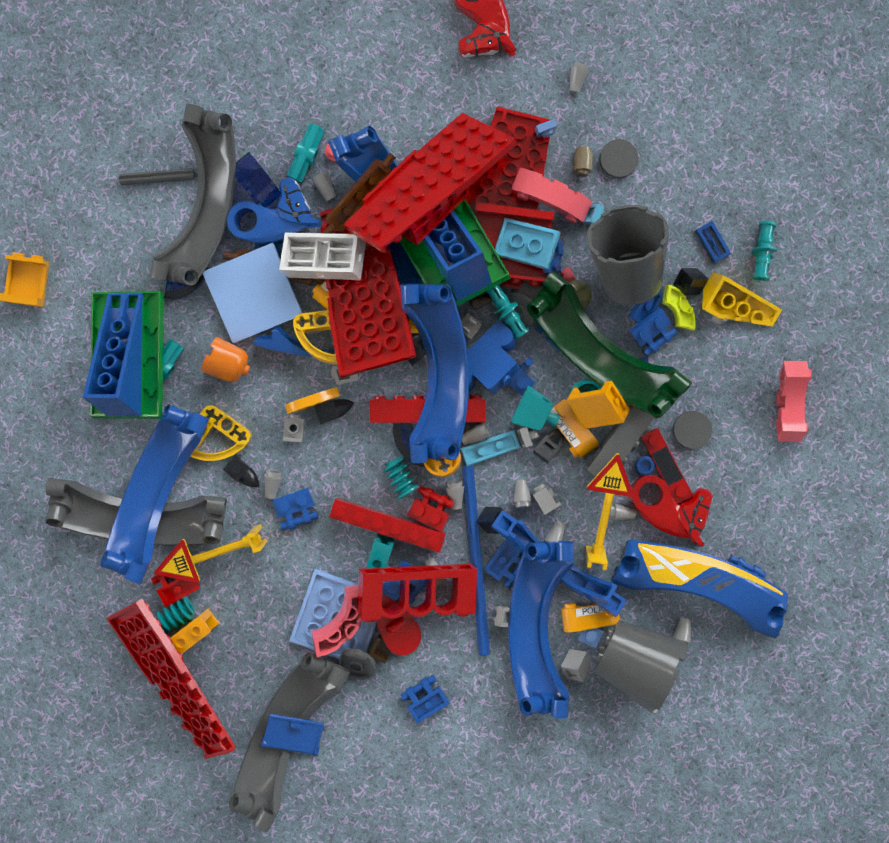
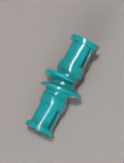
[751,221,777,281]
[486,285,529,339]

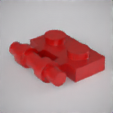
[407,486,455,532]
[151,575,200,607]

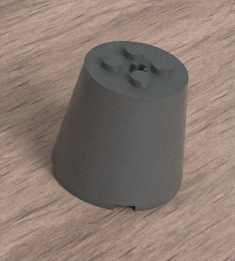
[587,205,669,305]
[594,620,688,715]

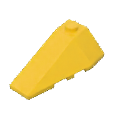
[702,272,782,327]

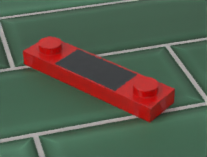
[640,428,693,504]

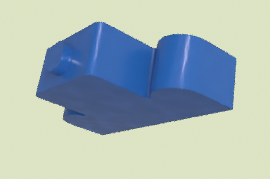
[467,320,520,395]

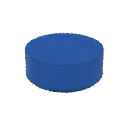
[635,456,655,475]

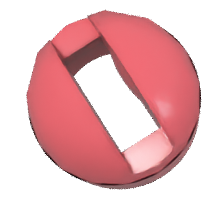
[560,267,576,283]

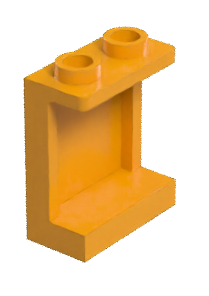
[0,252,49,307]
[566,380,630,429]
[171,608,219,654]

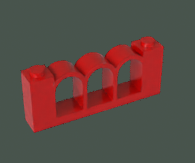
[358,564,477,623]

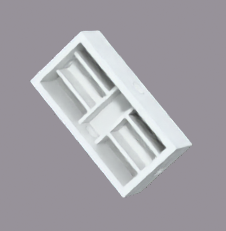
[279,233,366,280]

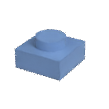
[535,119,557,138]
[578,628,604,648]

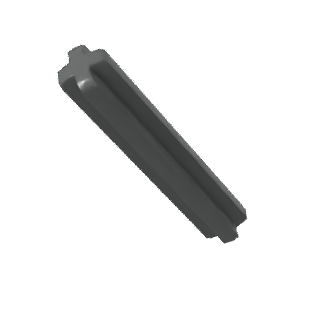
[119,168,195,185]

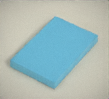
[495,218,561,270]

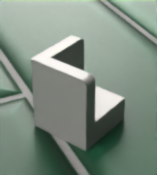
[561,649,591,682]

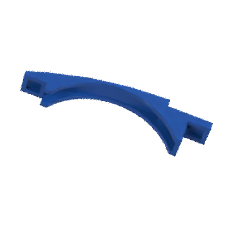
[254,326,335,357]
[491,510,627,617]

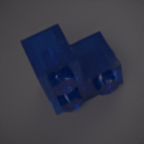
[235,152,281,208]

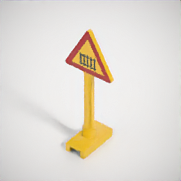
[584,453,634,570]
[154,524,267,583]

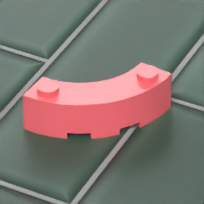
[511,167,592,223]
[776,361,812,442]
[311,585,362,657]

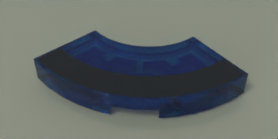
[164,267,209,299]
[393,424,425,468]

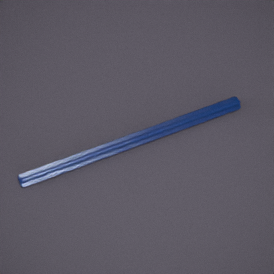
[462,466,490,656]

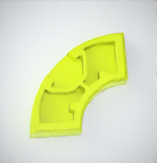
[662,284,696,331]

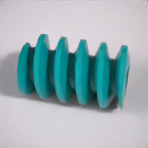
[381,456,418,500]
[156,596,195,634]

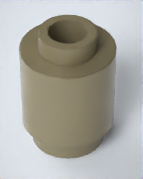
[573,146,593,177]

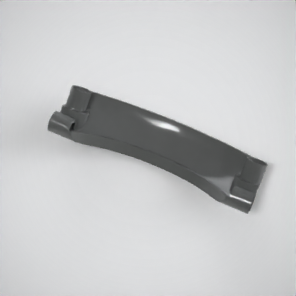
[149,103,236,285]
[45,478,227,546]
[229,652,350,832]

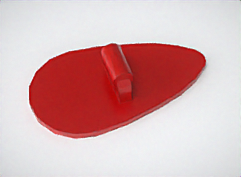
[376,594,421,655]

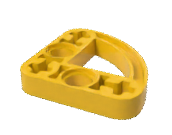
[293,310,337,365]
[190,406,252,461]

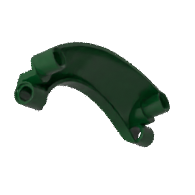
[527,271,692,418]

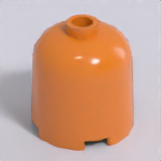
[201,337,250,383]

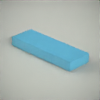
[460,430,521,466]

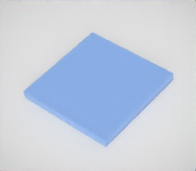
[203,243,303,343]
[289,569,386,659]

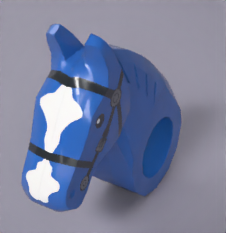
[227,178,322,245]

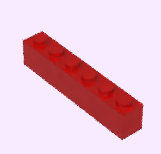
[370,395,486,423]
[329,498,446,553]

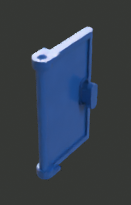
[260,713,324,756]

